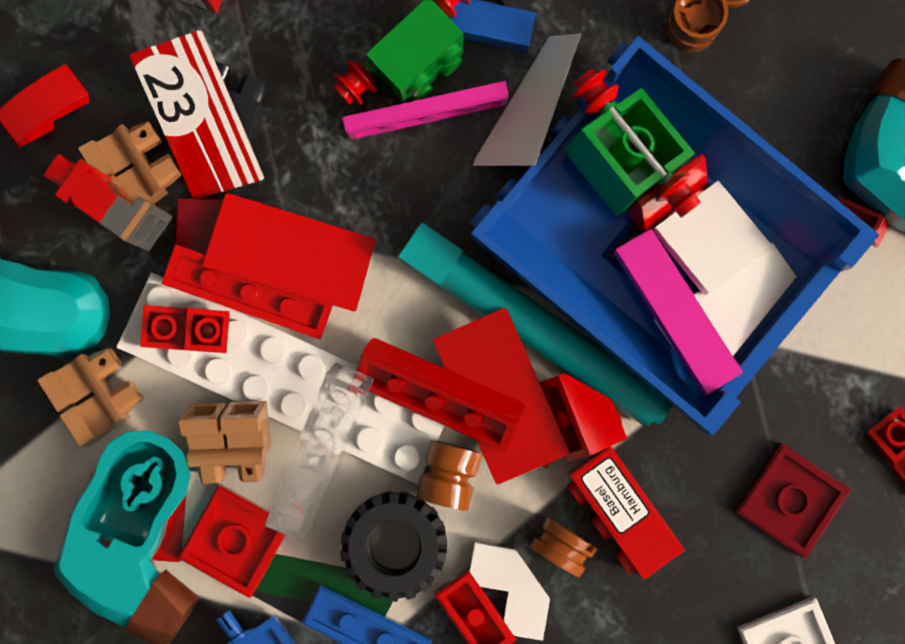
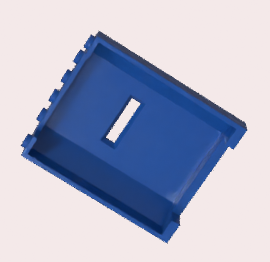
[470,36,879,436]

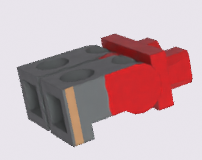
[44,154,172,251]

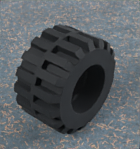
[340,491,447,602]

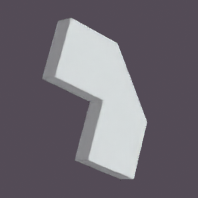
[470,542,550,641]

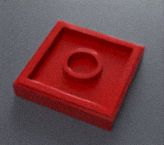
[178,484,292,599]

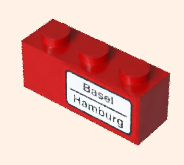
[566,446,685,580]

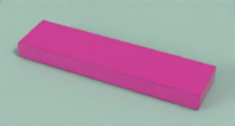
[342,81,509,140]
[614,229,743,396]

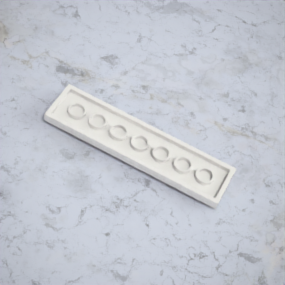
[117,272,444,484]

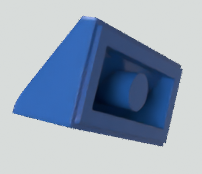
[451,0,536,53]

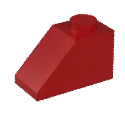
[540,373,627,462]

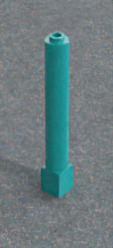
[398,223,672,428]

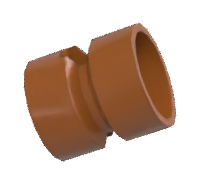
[665,0,729,53]
[416,440,482,511]

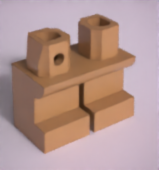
[78,121,182,204]
[37,348,144,447]
[178,401,271,484]

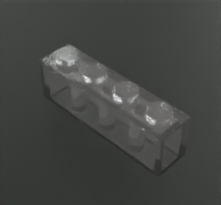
[265,363,374,543]

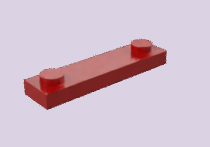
[161,244,333,340]

